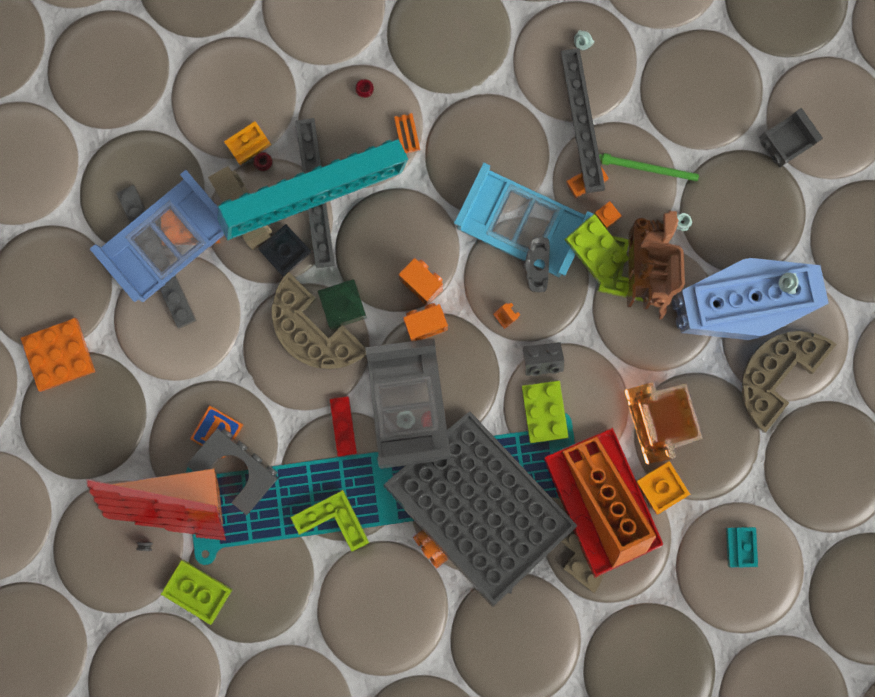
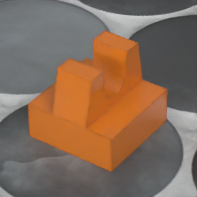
[493,303,520,329]

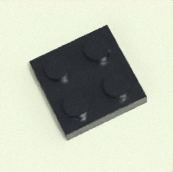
[258,224,312,277]

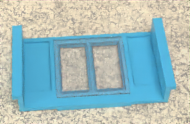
[454,163,593,277]

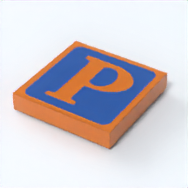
[190,406,244,458]

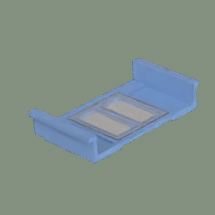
[90,170,224,302]

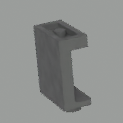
[759,108,823,167]

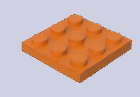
[21,318,95,392]

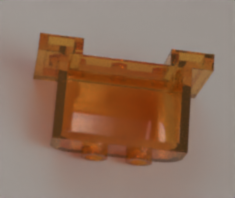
[625,382,703,464]

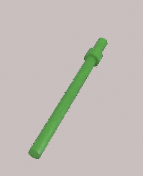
[599,153,699,181]

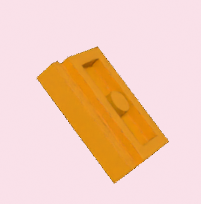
[224,121,271,165]

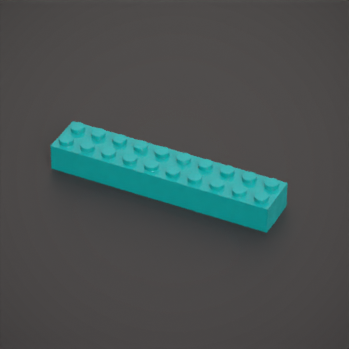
[217,139,408,240]

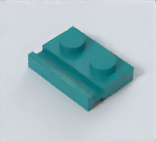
[726,527,758,568]

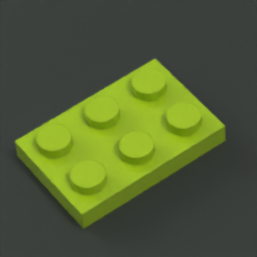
[564,214,629,284]
[521,381,569,443]
[161,560,233,625]

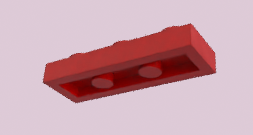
[330,396,357,456]

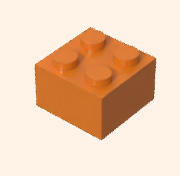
[399,258,443,305]
[403,303,448,341]

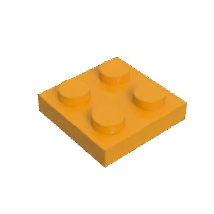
[636,461,690,515]

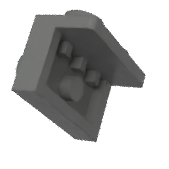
[523,342,565,376]

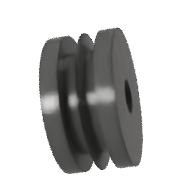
[136,541,153,551]

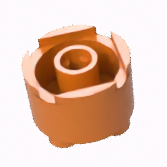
[413,530,449,569]

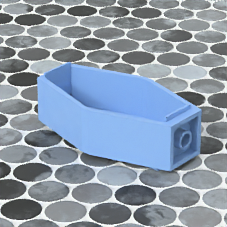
[672,258,829,340]

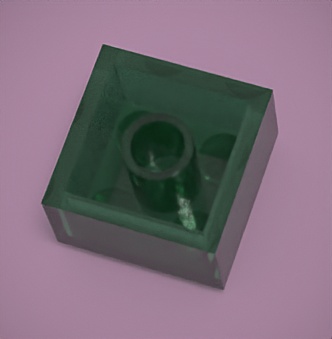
[318,279,367,330]

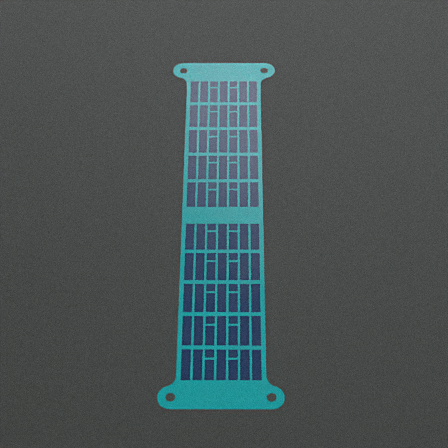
[186,413,575,565]

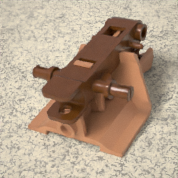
[626,211,685,319]

